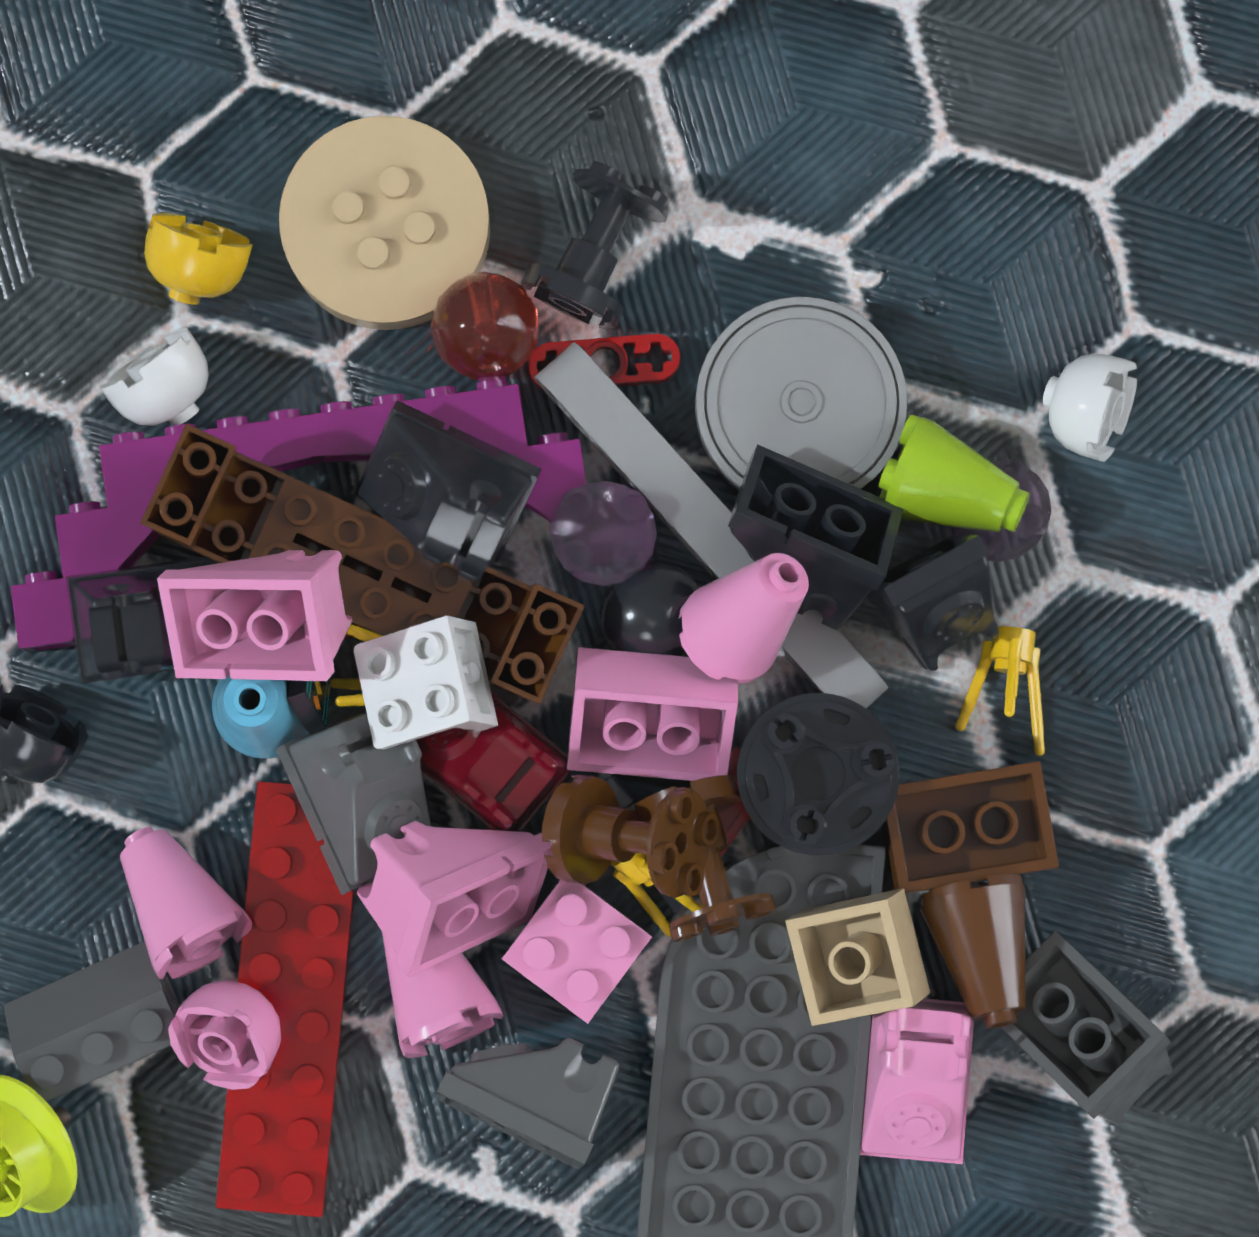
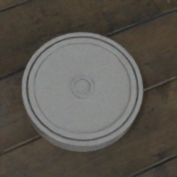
[695,297,907,491]

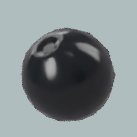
[599,560,700,657]

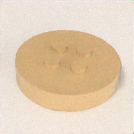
[279,116,490,330]

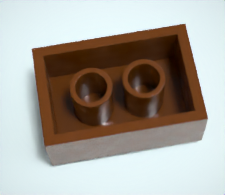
[882,761,1059,893]

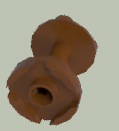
[542,775,720,898]
[634,775,777,942]

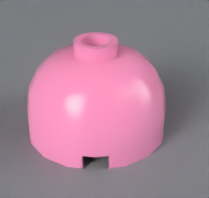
[168,980,281,1090]

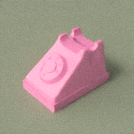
[157,550,352,681]
[357,821,552,977]
[860,998,974,1164]

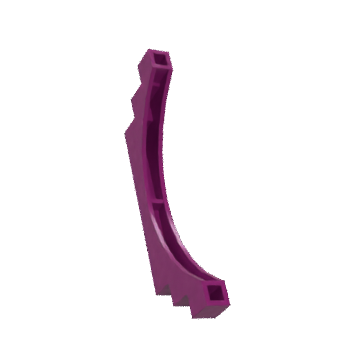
[10,378,651,652]

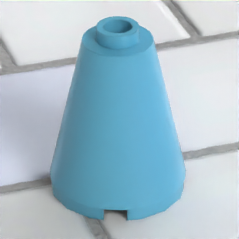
[212,675,309,759]

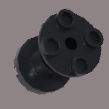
[520,161,668,330]

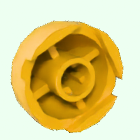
[144,212,253,305]

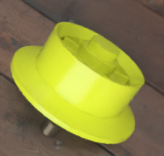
[0,1075,77,1217]

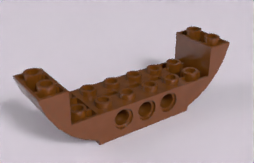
[140,424,585,704]

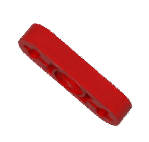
[529,334,680,391]

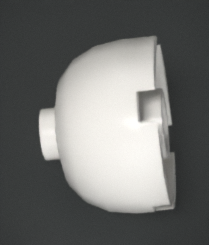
[100,328,209,426]
[1043,353,1137,462]

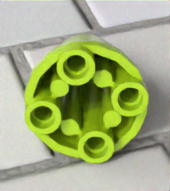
[879,414,1030,532]

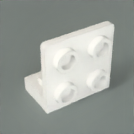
[354,616,498,750]

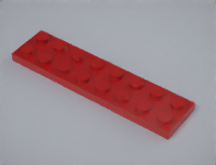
[215,781,355,1217]

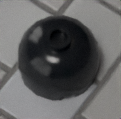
[0,684,88,784]

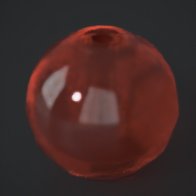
[431,271,540,382]

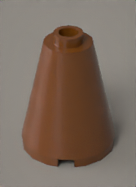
[919,874,1026,1029]

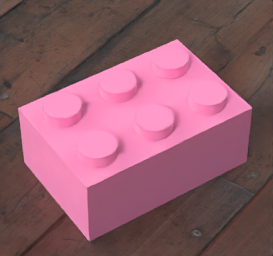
[567,647,738,781]

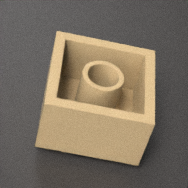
[785,888,930,1026]

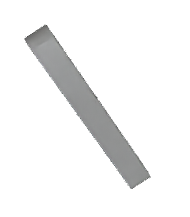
[534,342,888,708]

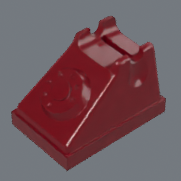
[416,692,572,831]

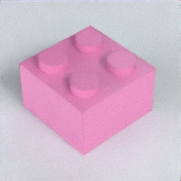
[502,880,652,1024]

